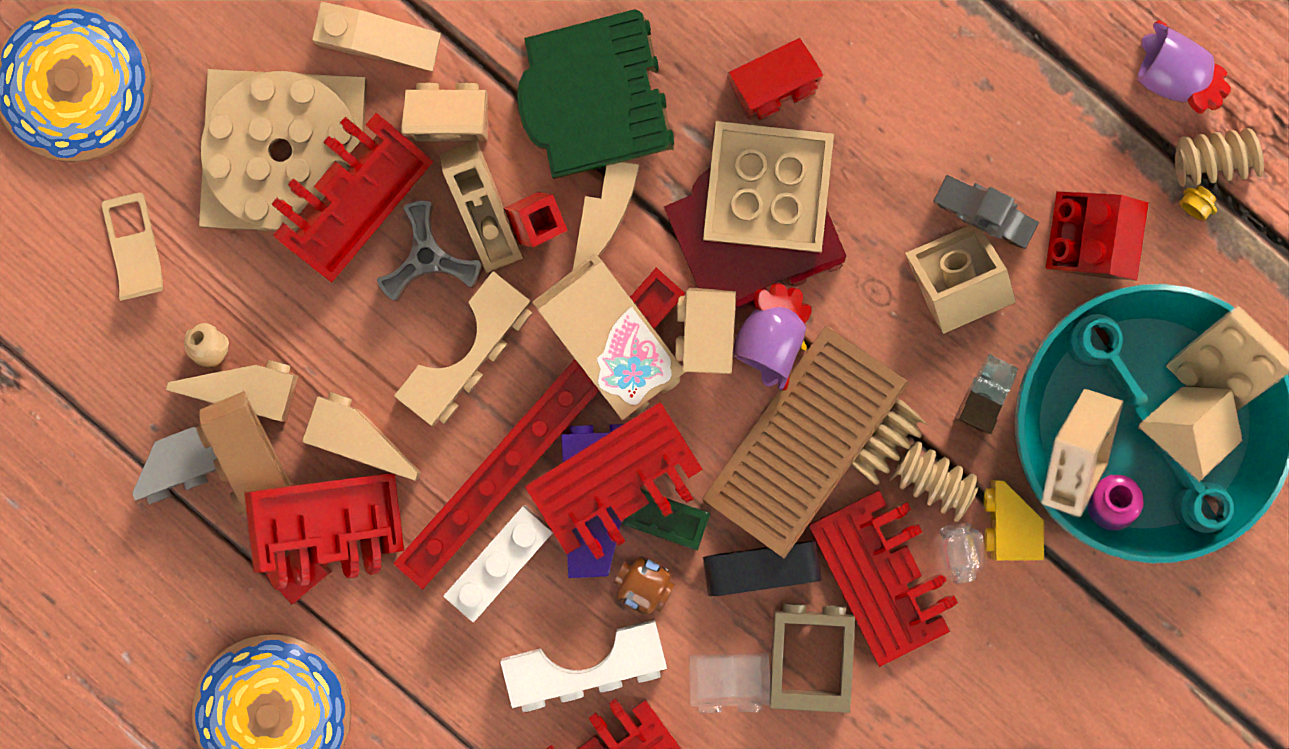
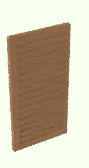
[702,326,910,558]

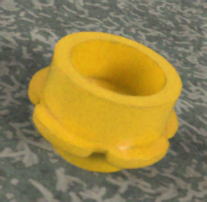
[1179,186,1217,221]

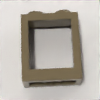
[769,603,855,713]

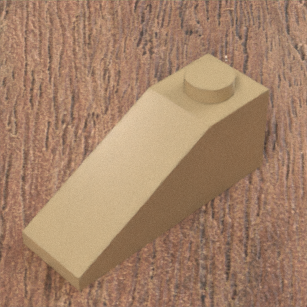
[312,1,441,72]
[440,140,523,273]
[166,360,299,421]
[302,392,421,481]

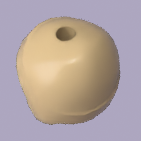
[184,323,229,368]

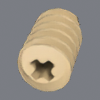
[1175,128,1264,187]
[852,398,928,485]
[890,441,978,522]

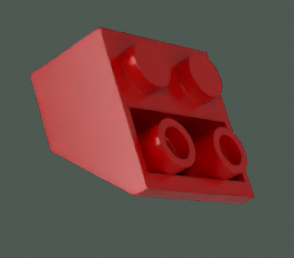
[727,38,823,121]
[1045,191,1149,281]

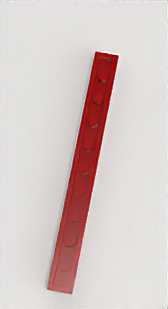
[393,267,686,590]

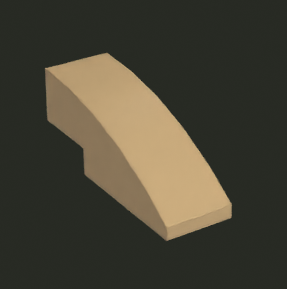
[573,162,639,270]

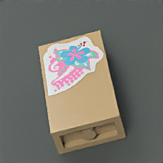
[532,254,686,420]

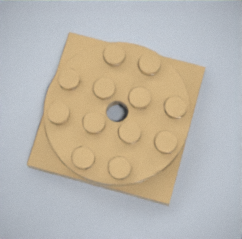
[199,69,367,232]

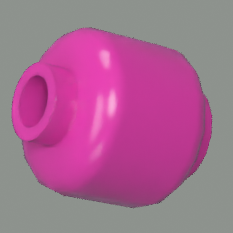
[1087,475,1144,530]

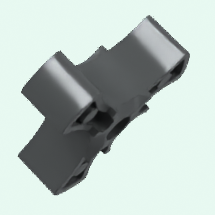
[933,175,1039,249]
[377,201,482,301]

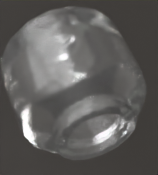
[932,523,988,583]

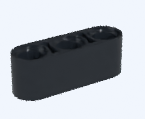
[703,541,822,597]

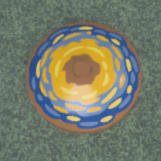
[0,4,153,163]
[192,633,352,749]

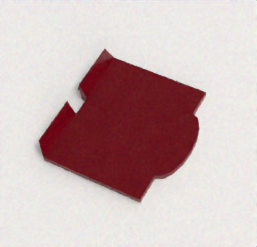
[664,167,846,309]

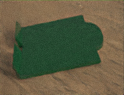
[517,9,674,179]

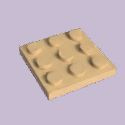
[703,121,834,253]

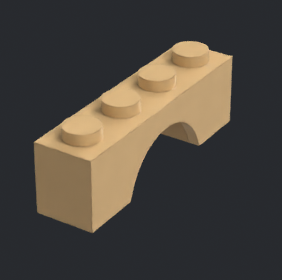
[394,272,532,426]

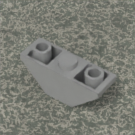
[132,427,217,505]

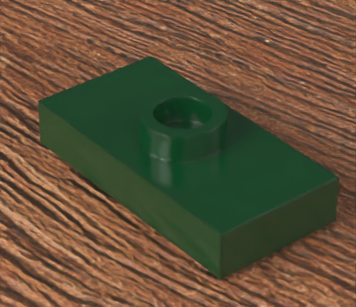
[623,489,711,551]

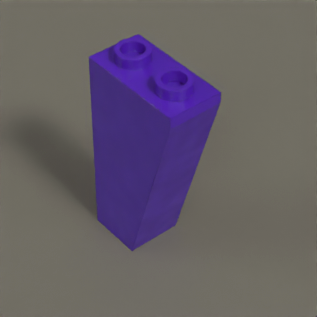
[562,424,624,578]

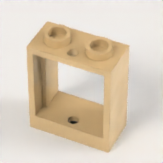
[1042,389,1123,517]

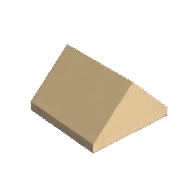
[1138,386,1242,481]

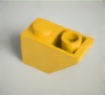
[984,480,1044,561]

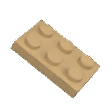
[1166,306,1289,411]

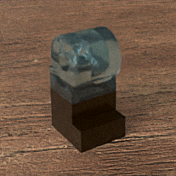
[955,354,1018,434]

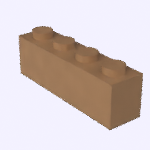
[196,391,292,551]

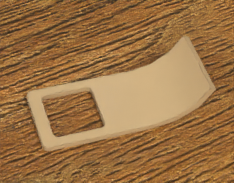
[101,193,163,301]

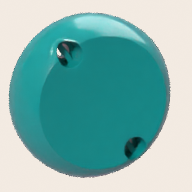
[1015,284,1289,563]

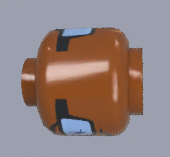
[613,556,675,615]

